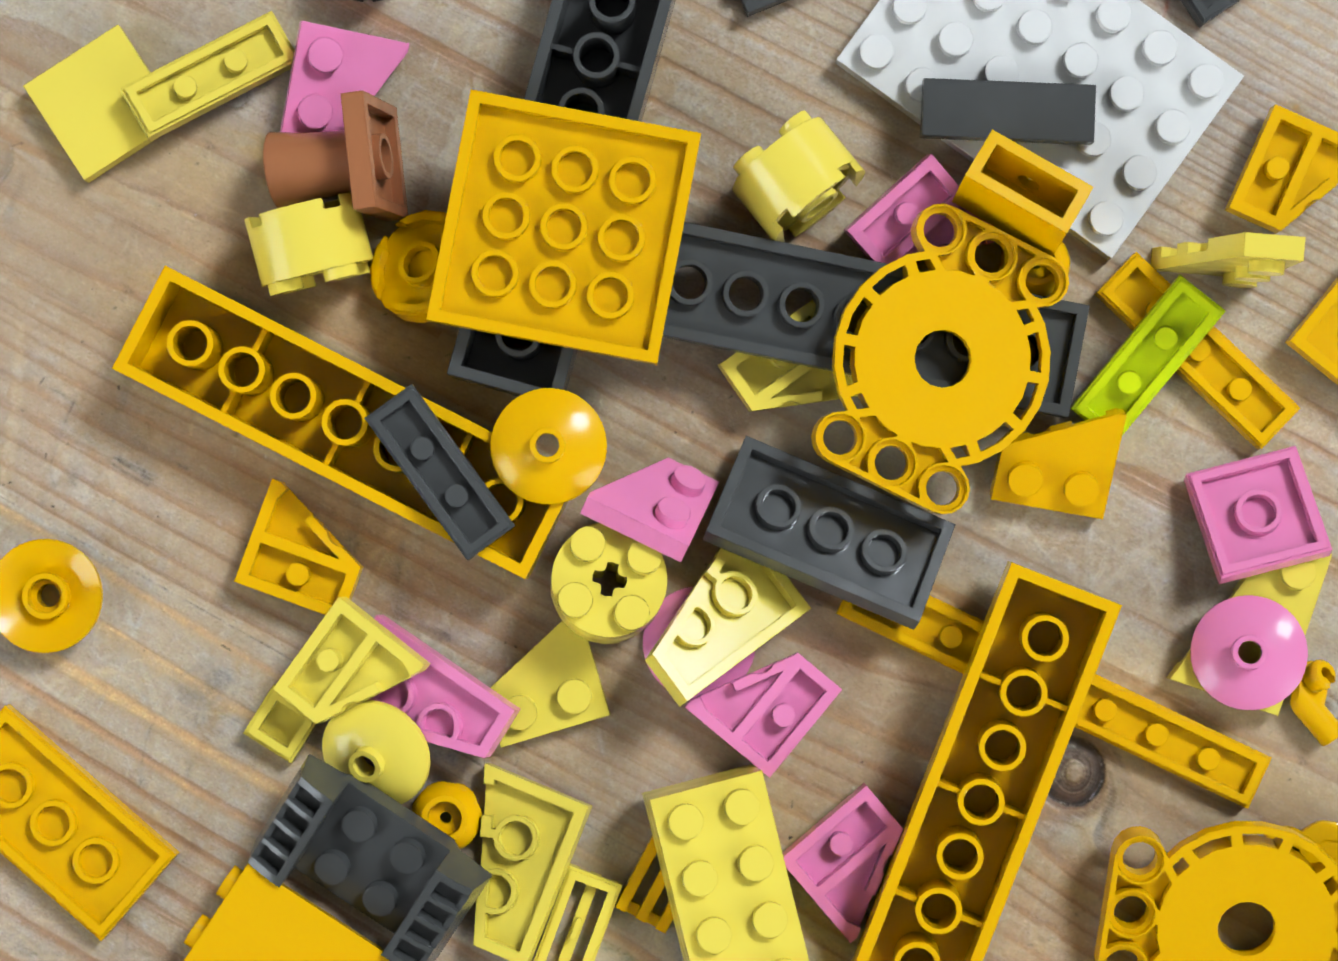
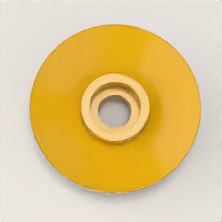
[490,388,607,504]
[0,539,103,653]

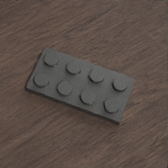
[702,436,956,630]

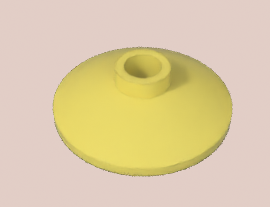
[322,700,431,804]

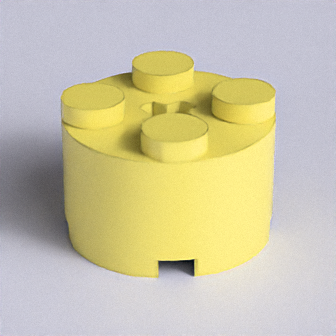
[732,110,865,243]
[244,192,373,296]
[550,523,667,644]

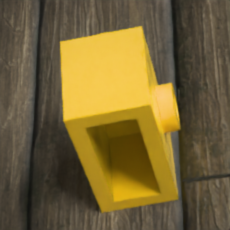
[952,129,1094,256]

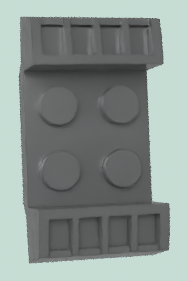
[248,754,492,961]

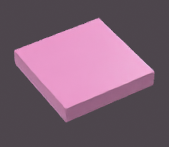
[1184,446,1332,584]

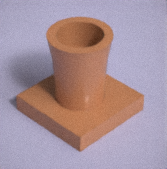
[263,90,408,222]

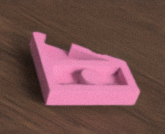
[843,154,994,264]
[685,652,842,778]

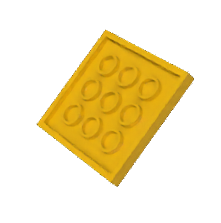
[426,89,701,365]

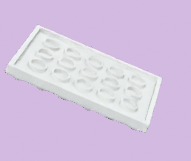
[835,0,1244,261]

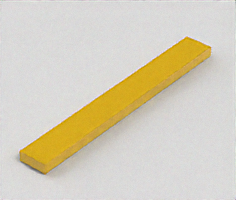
[835,595,1272,809]

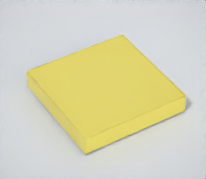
[23,25,158,183]

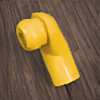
[1290,659,1338,746]

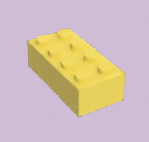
[642,764,809,961]

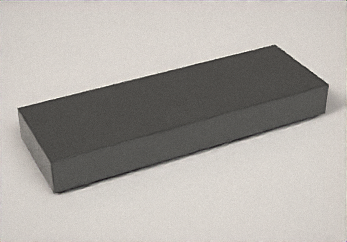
[920,78,1096,145]
[364,384,516,560]

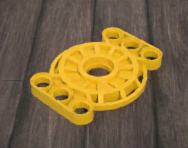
[811,203,1069,514]
[1094,821,1338,961]

